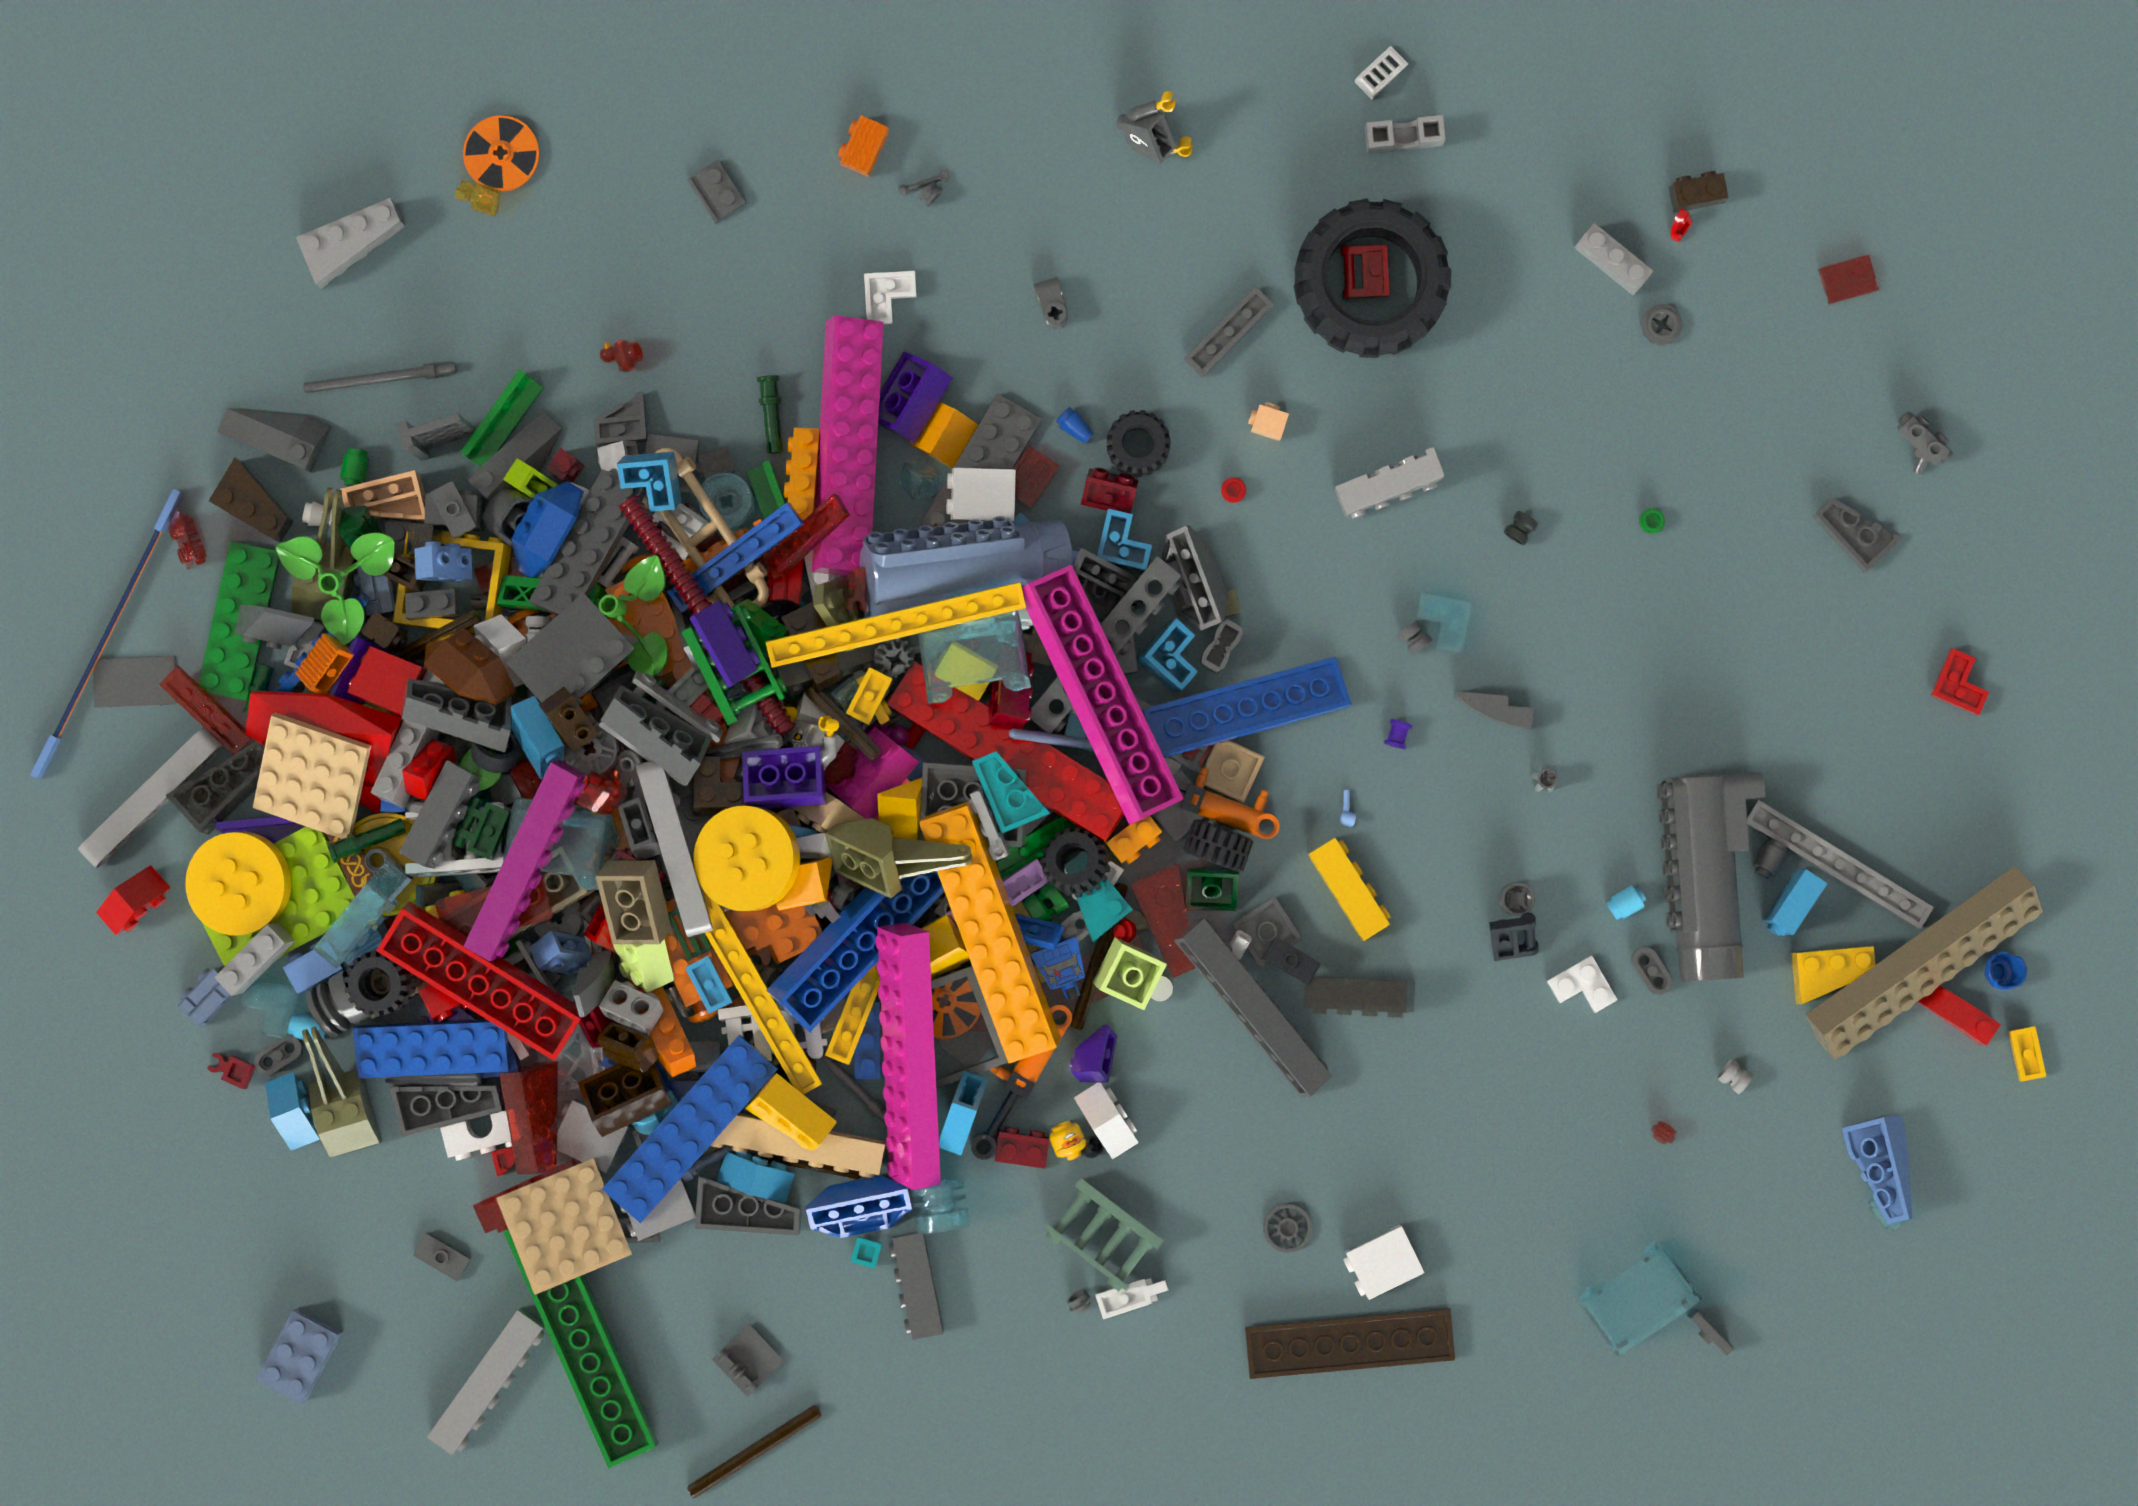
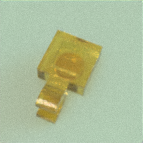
[455,181,501,216]

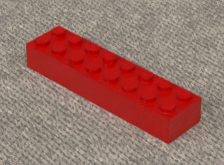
[376,901,582,1061]

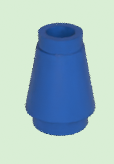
[1056,407,1094,444]

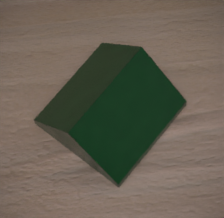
[1185,869,1239,911]

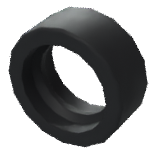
[471,729,522,773]

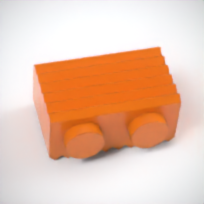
[838,115,889,177]
[295,633,354,694]

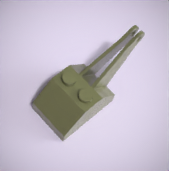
[292,487,357,620]
[825,818,973,898]
[302,1026,382,1157]

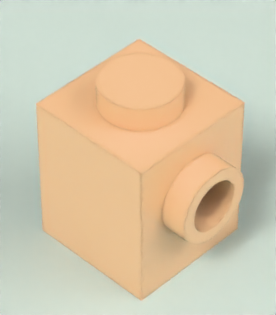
[1248,403,1289,441]

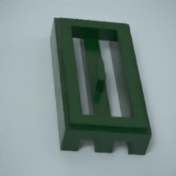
[668,908,712,960]

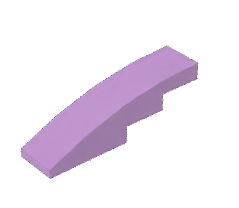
[946,859,1049,930]

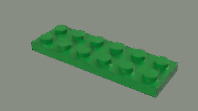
[197,541,280,701]

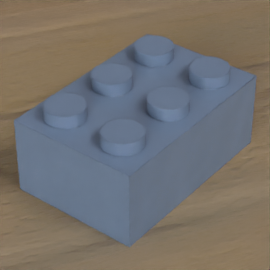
[256,1308,344,1404]

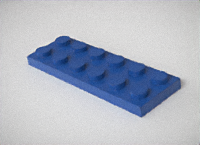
[353,1020,511,1078]

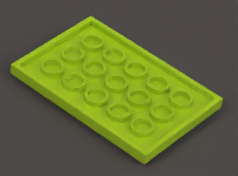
[201,826,366,967]

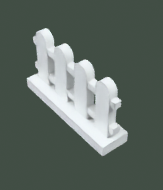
[718,1001,828,1062]

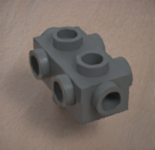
[1897,411,1953,475]

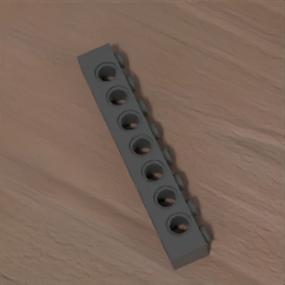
[1030,556,1181,734]

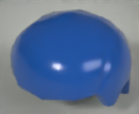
[1984,951,2027,990]

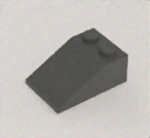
[234,604,314,650]

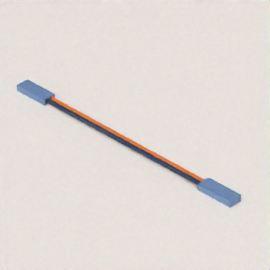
[30,489,184,779]

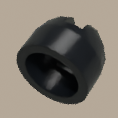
[1081,1136,1104,1158]

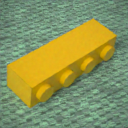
[1308,838,1391,941]

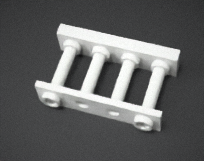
[405,802,513,878]

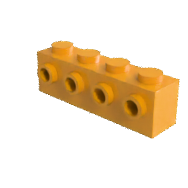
[784,428,820,534]

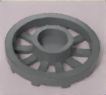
[1263,1204,1312,1252]

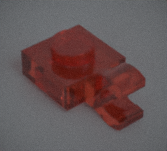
[846,566,867,612]

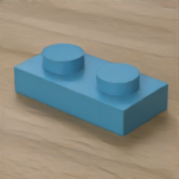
[685,956,733,1014]

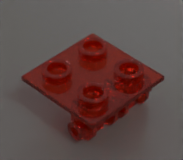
[168,510,207,570]

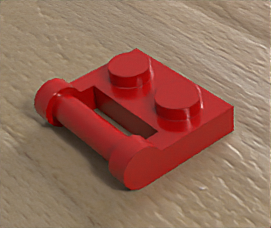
[1341,245,1389,300]

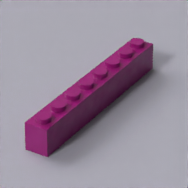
[464,760,587,961]

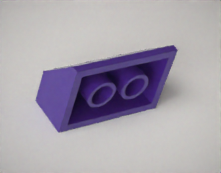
[878,351,953,444]
[690,599,760,688]
[329,637,392,705]
[742,746,826,809]

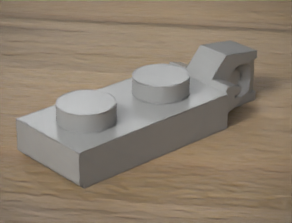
[969,788,1010,861]

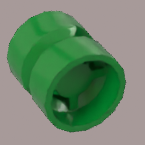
[1021,882,1070,922]

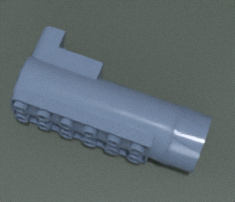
[860,516,1073,640]

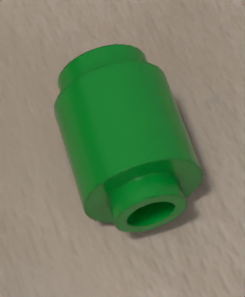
[340,448,369,486]

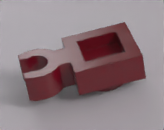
[207,1053,255,1089]

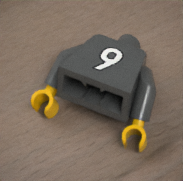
[1116,91,1193,164]

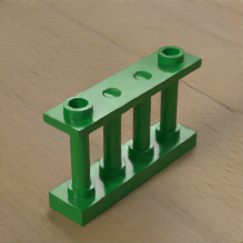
[681,603,787,725]

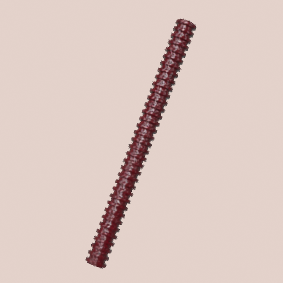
[619,495,796,735]

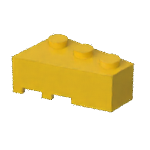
[1791,946,1876,1005]
[745,1073,837,1151]

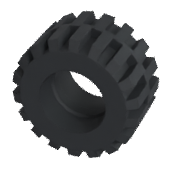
[1106,410,1171,477]
[1183,819,1254,871]
[1041,827,1111,897]
[344,950,417,1016]

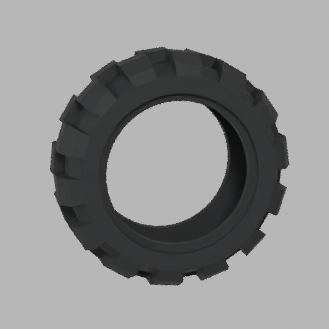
[1293,198,1451,358]

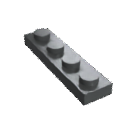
[1184,287,1274,377]

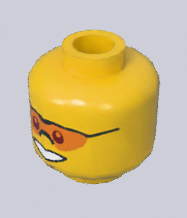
[1049,1120,1086,1161]

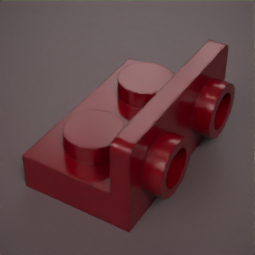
[1080,468,1139,514]
[994,1127,1050,1169]

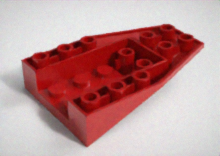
[245,691,402,814]

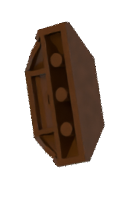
[424,628,516,705]

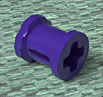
[1383,719,1412,750]

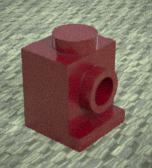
[546,448,585,483]

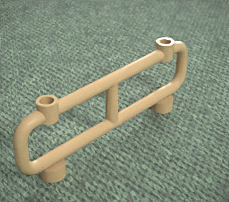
[642,448,769,609]

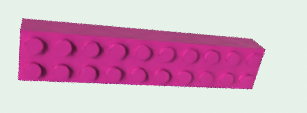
[812,315,884,578]
[1022,565,1184,825]
[876,923,941,1190]

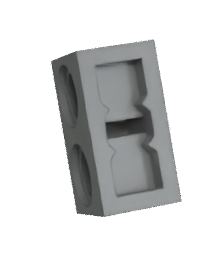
[599,980,664,1035]

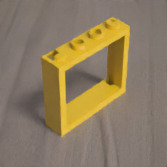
[393,528,512,634]

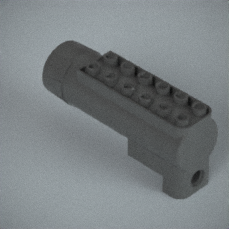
[1657,772,1766,981]

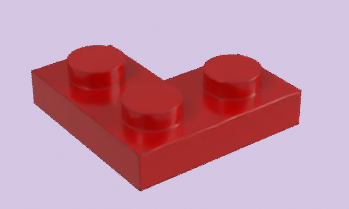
[1930,648,1989,716]

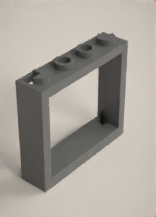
[931,963,1008,1089]

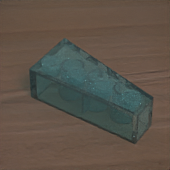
[313,861,412,968]

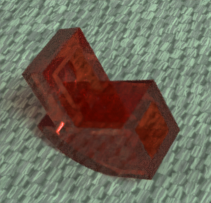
[576,767,628,815]

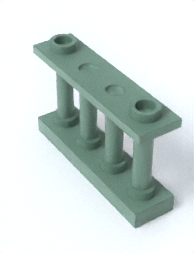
[1044,1178,1164,1292]

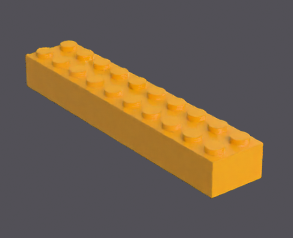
[919,801,1061,1063]

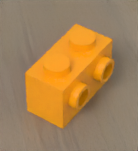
[1106,816,1162,864]

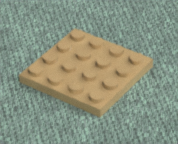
[253,712,371,839]
[496,1158,632,1295]

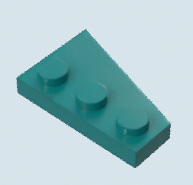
[972,751,1050,833]
[1064,851,1133,942]

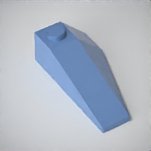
[1842,1115,1912,1224]

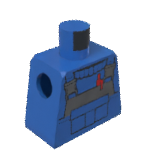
[1030,935,1085,1000]

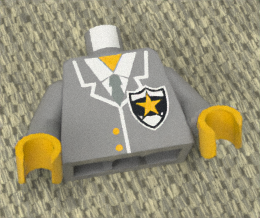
[782,707,845,771]

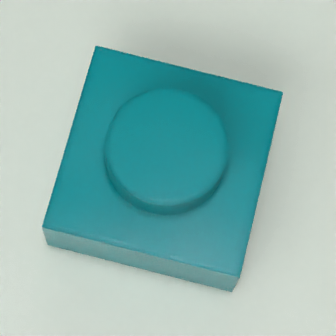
[850,1236,882,1269]

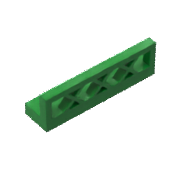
[460,369,544,467]
[747,460,804,558]
[496,575,607,611]

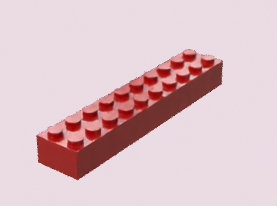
[887,661,1124,843]

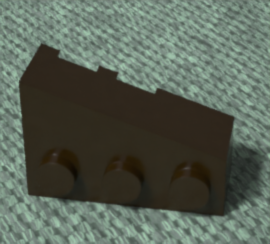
[209,457,294,543]
[781,601,840,692]

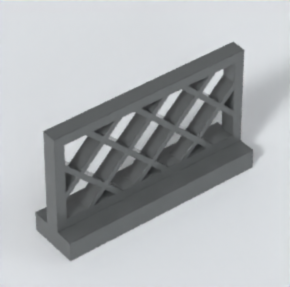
[395,413,475,461]

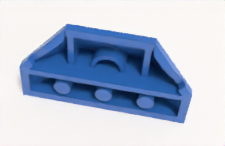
[511,481,584,578]
[805,1175,912,1238]

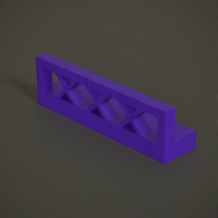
[216,816,306,844]

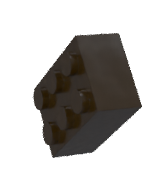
[577,1062,672,1137]

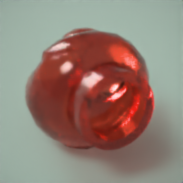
[600,340,643,372]

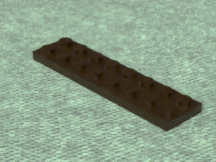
[1245,1308,1455,1379]

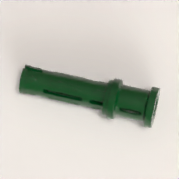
[757,375,783,454]
[326,818,407,864]

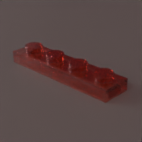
[762,494,850,580]
[159,665,251,756]

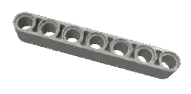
[78,727,224,868]
[636,760,713,937]

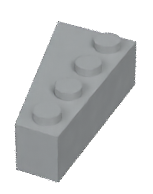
[296,198,405,289]
[1334,447,1445,519]

